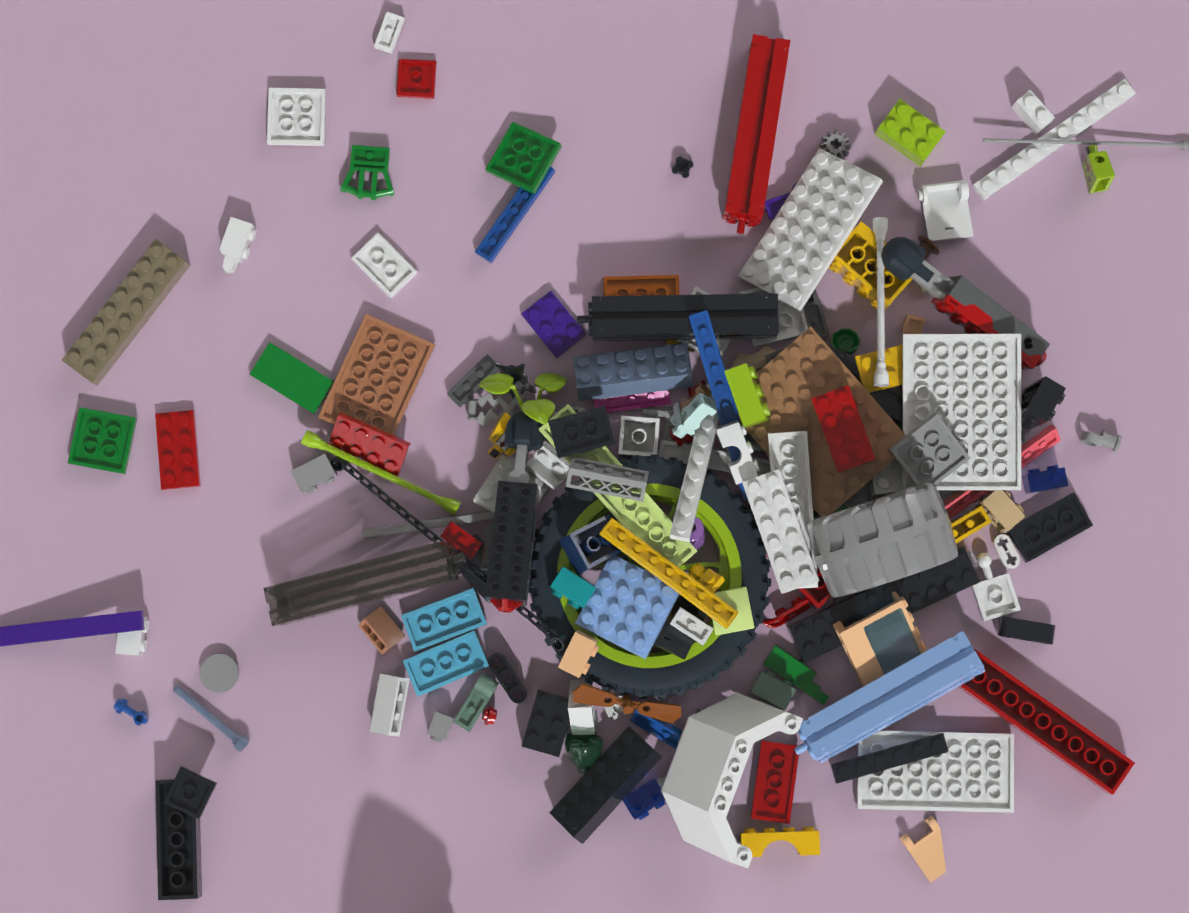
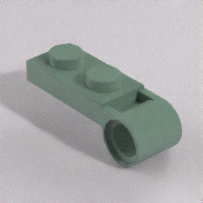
[453,673,499,732]

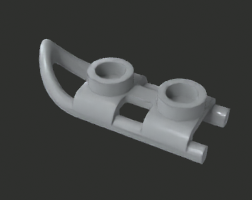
[643,406,674,422]

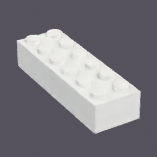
[742,469,820,594]

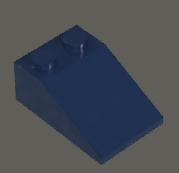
[559,513,622,575]

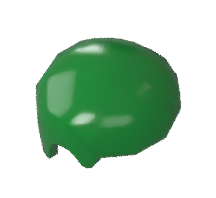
[831,328,860,355]

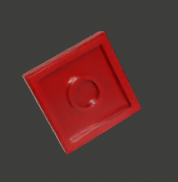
[396,59,437,99]

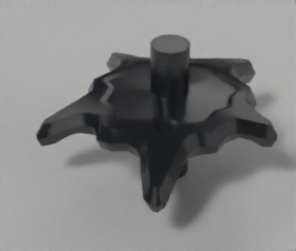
[494,361,537,400]

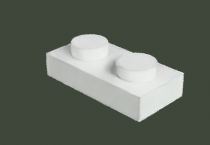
[374,12,405,54]
[670,607,714,645]

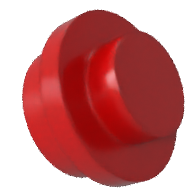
[482,706,497,725]

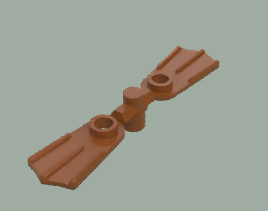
[572,683,682,724]

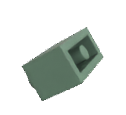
[749,670,796,710]

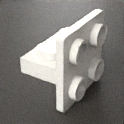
[527,441,569,490]

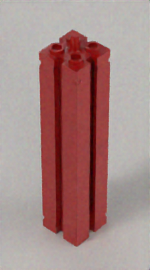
[723,34,791,234]

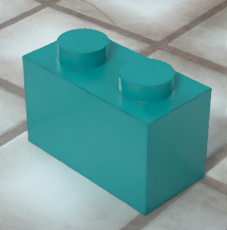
[549,567,596,609]

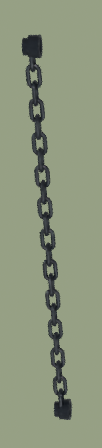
[331,456,569,651]

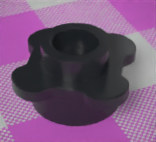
[672,157,693,178]

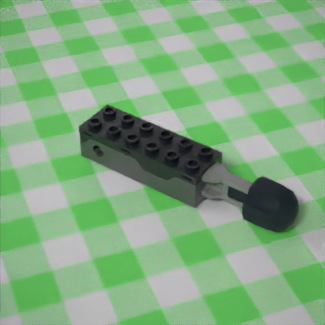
[485,411,544,613]

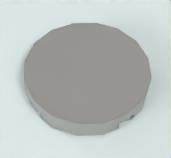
[199,653,239,692]

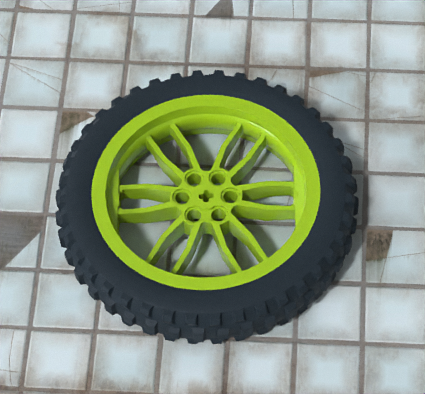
[528,454,771,699]

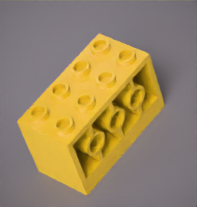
[829,221,913,311]

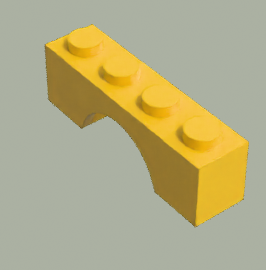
[739,826,820,857]

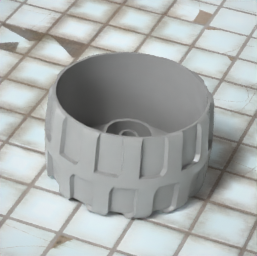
[807,482,958,597]

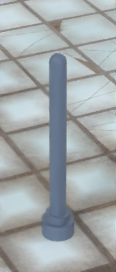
[173,686,250,752]

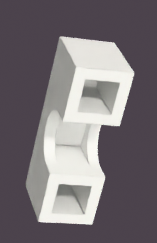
[715,420,760,485]

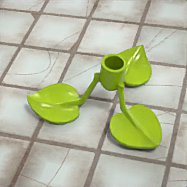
[479,373,567,425]

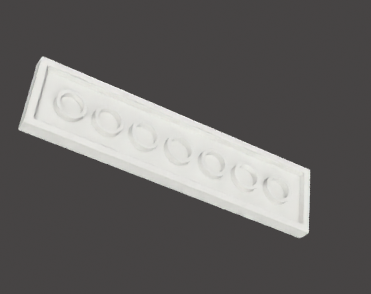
[768,431,818,590]

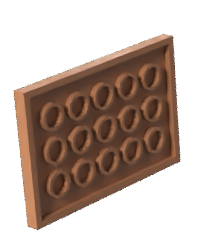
[318,314,436,436]

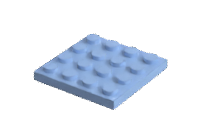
[575,555,679,660]

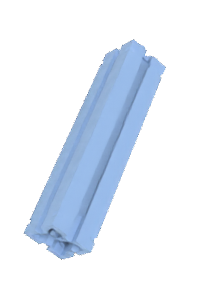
[794,631,985,764]

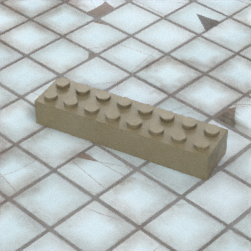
[62,239,190,386]

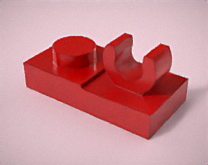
[440,521,483,559]

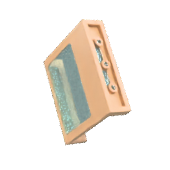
[833,591,927,687]

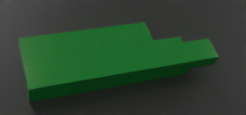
[763,644,829,705]

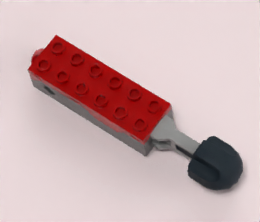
[881,237,1050,370]

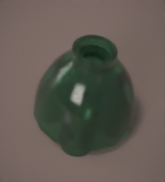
[565,731,603,773]

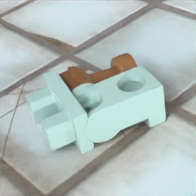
[670,384,717,439]

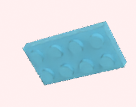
[401,588,487,652]
[403,630,489,697]

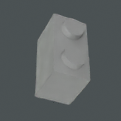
[291,454,338,494]

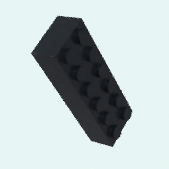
[549,726,662,844]
[155,779,202,900]

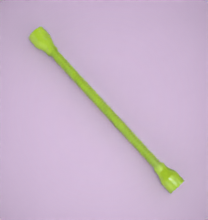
[301,430,461,516]

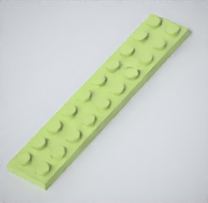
[539,404,697,567]

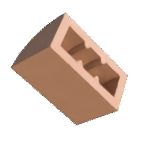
[358,606,405,655]

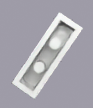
[369,674,410,737]

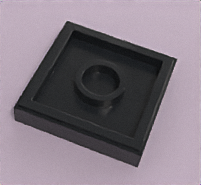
[163,766,217,819]

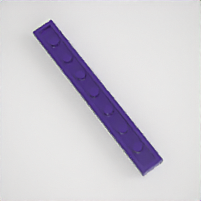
[0,610,145,647]

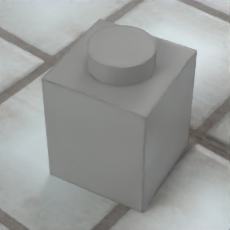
[427,711,454,742]

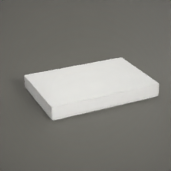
[351,232,418,299]

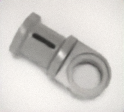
[1080,430,1122,452]

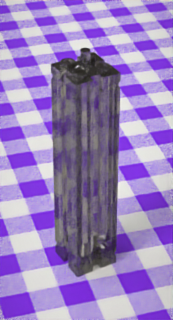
[263,541,466,626]

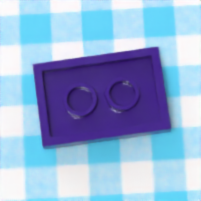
[521,291,586,359]

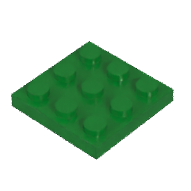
[485,122,562,194]
[68,407,137,475]

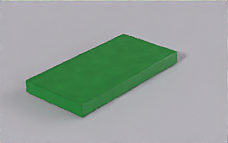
[249,342,334,415]

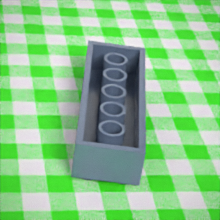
[573,343,693,401]

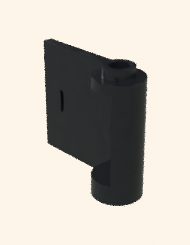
[653,594,707,660]

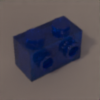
[1022,465,1068,495]
[623,778,666,820]

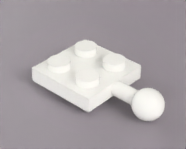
[971,553,1021,621]

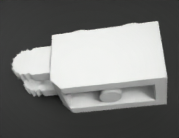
[219,217,256,274]

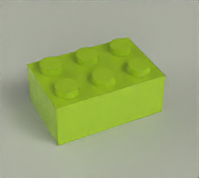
[875,99,946,167]
[724,363,771,428]

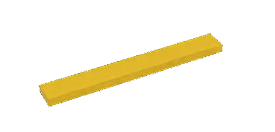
[600,518,739,629]

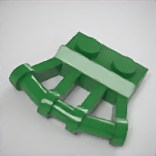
[340,145,395,200]

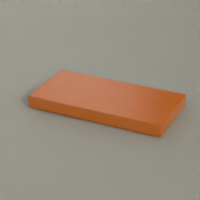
[603,275,680,296]

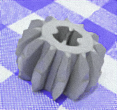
[819,130,851,159]

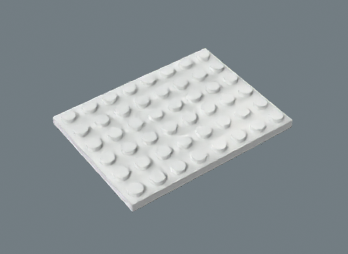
[902,334,1021,490]

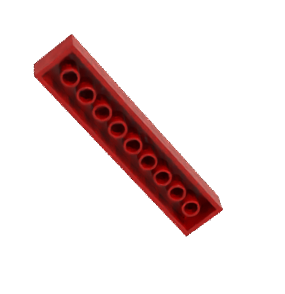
[958,648,1135,795]

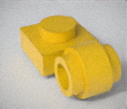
[688,563,725,593]

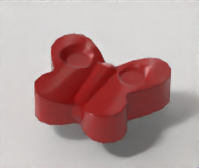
[669,430,693,446]

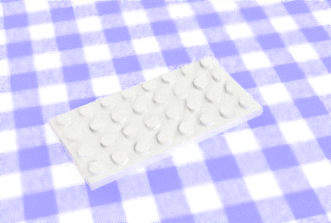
[738,148,883,311]
[857,730,1014,813]

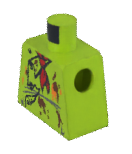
[1083,145,1115,194]

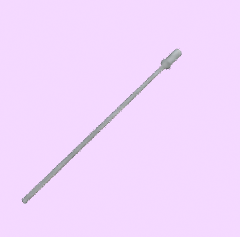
[983,138,1189,150]

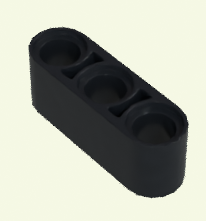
[997,616,1056,645]
[488,653,527,703]

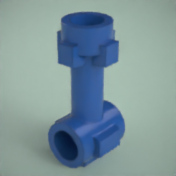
[113,698,149,726]

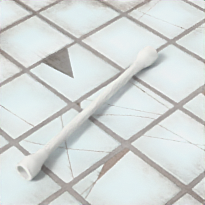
[873,217,889,387]

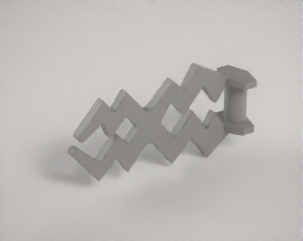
[467,393,528,427]

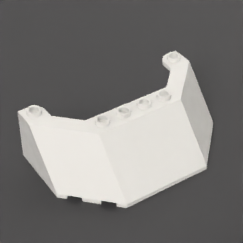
[661,693,803,868]

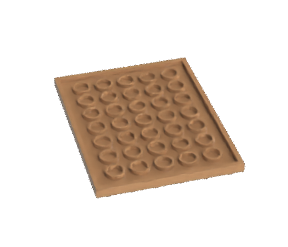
[735,326,905,517]

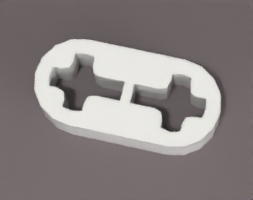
[992,534,1020,569]

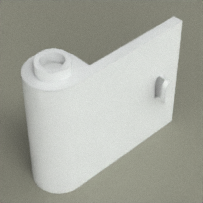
[917,180,974,242]

